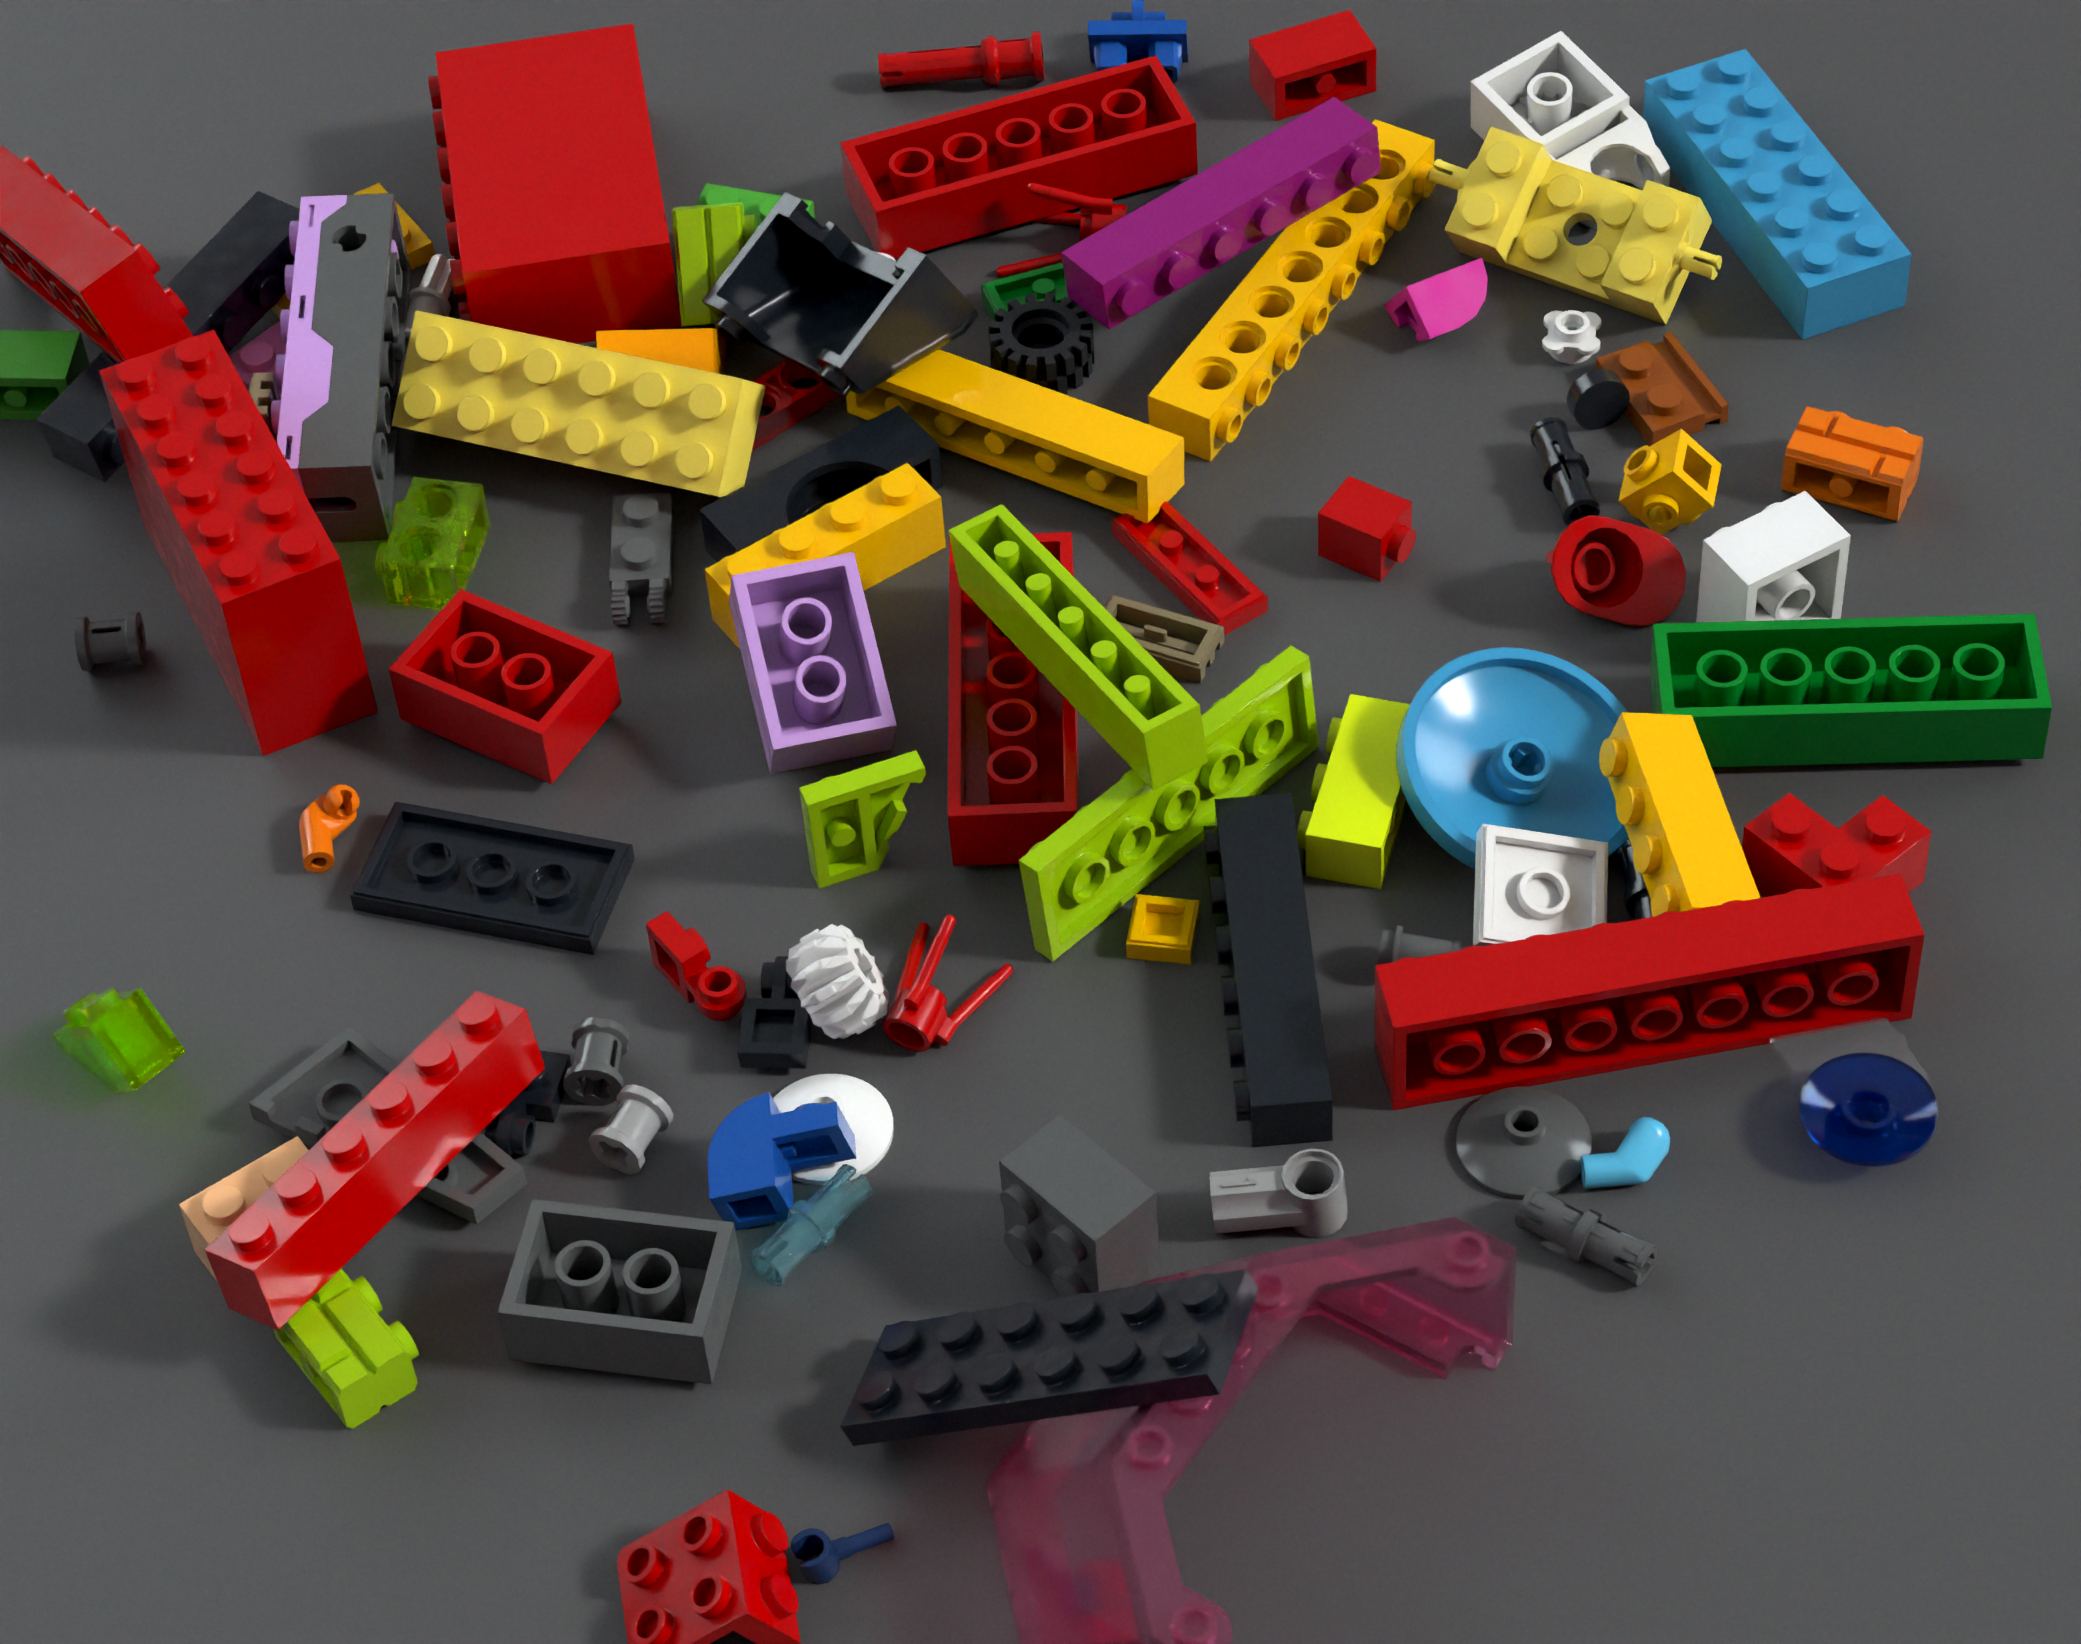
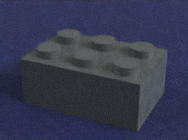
[498,1199,742,1384]

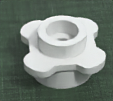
[1542,310,1601,364]

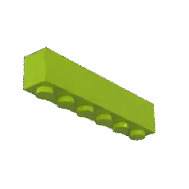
[948,504,1208,790]

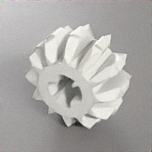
[786,924,889,1039]

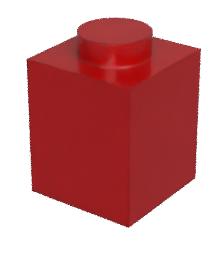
[1318,476,1416,582]

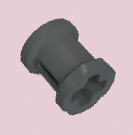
[74,611,147,671]
[563,1017,630,1106]

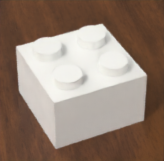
[1696,491,1851,623]

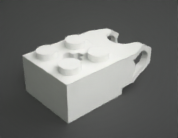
[1471,31,1670,229]

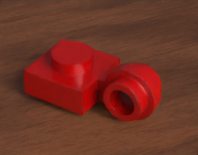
[646,911,747,1021]

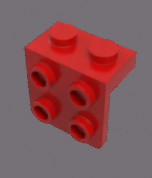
[617,1489,801,1644]

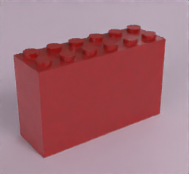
[428,23,683,344]
[99,330,378,756]

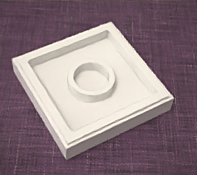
[1473,824,1608,947]

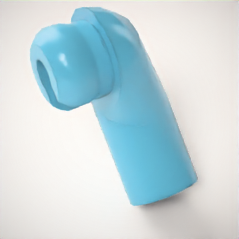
[1580,1117,1670,1189]

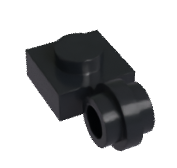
[737,956,812,1069]
[485,1050,572,1159]

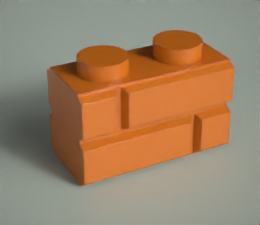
[1781,406,1924,522]

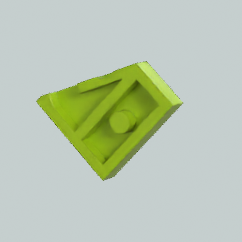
[799,750,926,889]

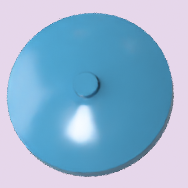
[1396,647,1629,869]

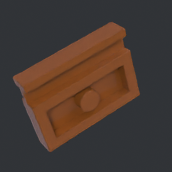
[1595,332,1729,446]

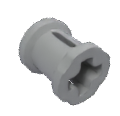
[588,1084,673,1175]

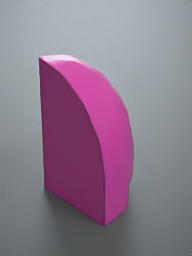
[1384,258,1488,342]

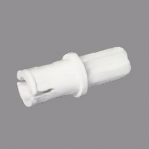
[404,254,455,353]

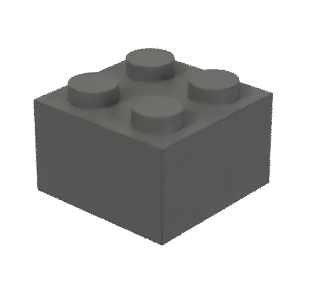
[999,1113,1161,1298]

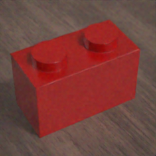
[1249,10,1377,121]

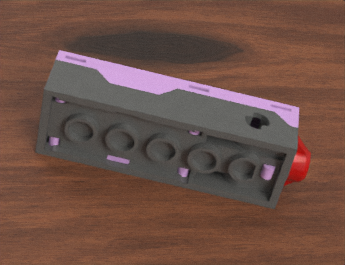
[271,193,411,542]

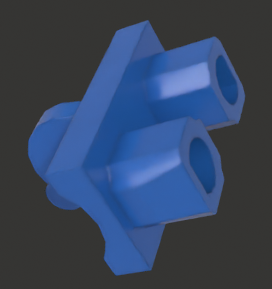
[1088,0,1188,83]

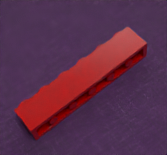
[204,991,545,1330]

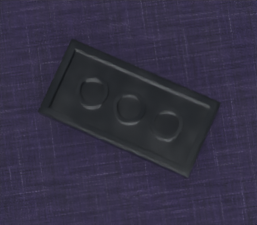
[350,801,635,955]

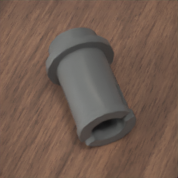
[1377,925,1461,965]

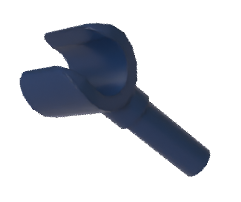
[791,1523,894,1584]

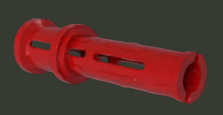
[878,31,1045,89]

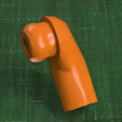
[299,784,360,873]

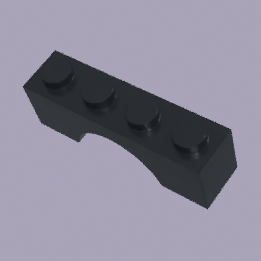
[700,405,943,563]

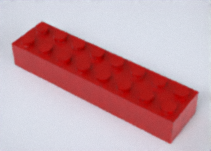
[1374,874,1925,1110]

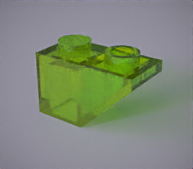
[51,987,186,1094]

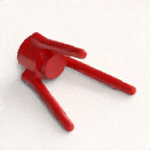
[995,183,1126,278]
[882,914,1013,1052]

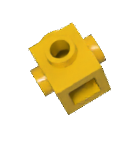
[1619,429,1722,535]

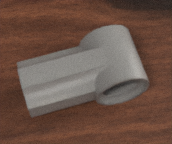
[1209,1148,1348,1238]

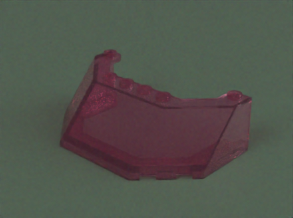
[986,1217,1517,1644]

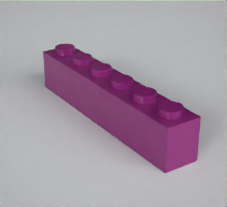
[1061,97,1381,330]

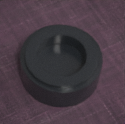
[1567,369,1630,429]

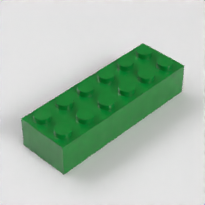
[1649,614,2052,767]

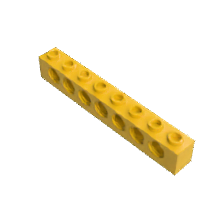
[1148,119,1437,462]

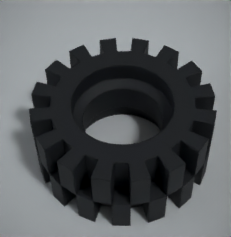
[988,293,1095,394]

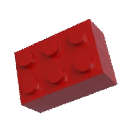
[388,589,622,784]

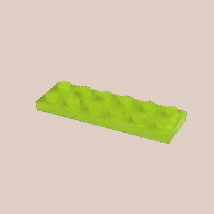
[1019,645,1319,962]

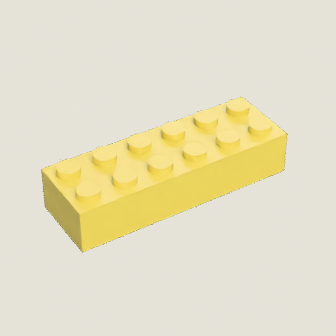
[391,310,766,497]

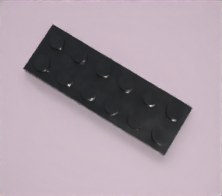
[840,1269,1259,1446]

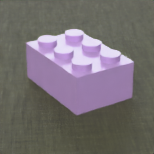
[729,552,897,774]

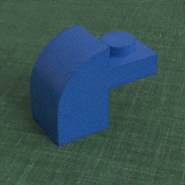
[707,1093,856,1231]

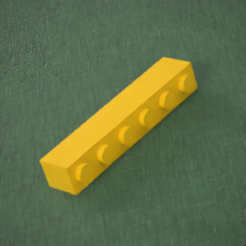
[846,349,1184,524]

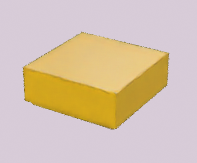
[1126,894,1200,965]

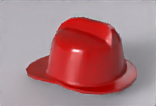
[1545,515,1686,626]

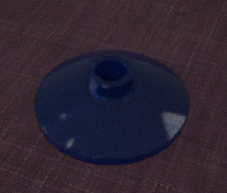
[1799,1053,1938,1167]

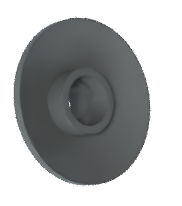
[1456,1086,1592,1200]

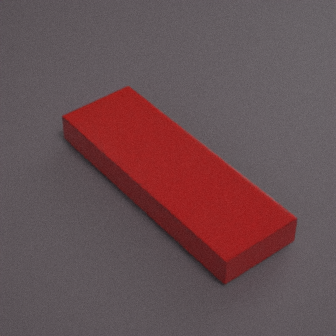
[1111,501,1268,635]

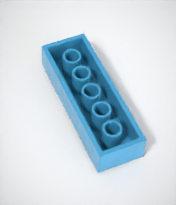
[1643,49,1912,340]

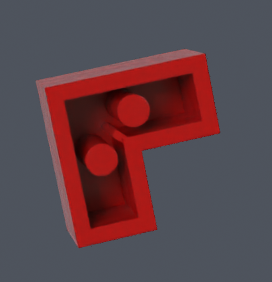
[1742,792,1932,897]

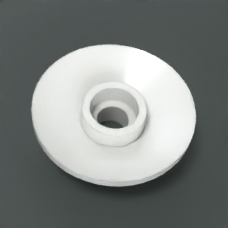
[773,1074,894,1186]

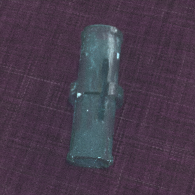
[749,1164,873,1286]

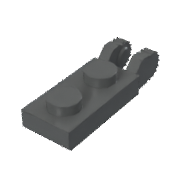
[609,492,675,625]

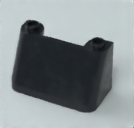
[702,192,978,397]

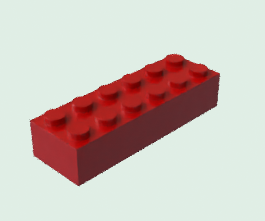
[840,56,1198,259]
[0,146,194,363]
[948,532,1080,866]

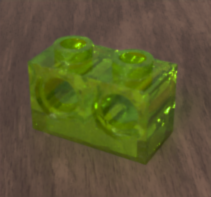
[375,477,491,610]

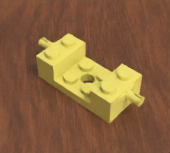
[1429,126,1722,325]

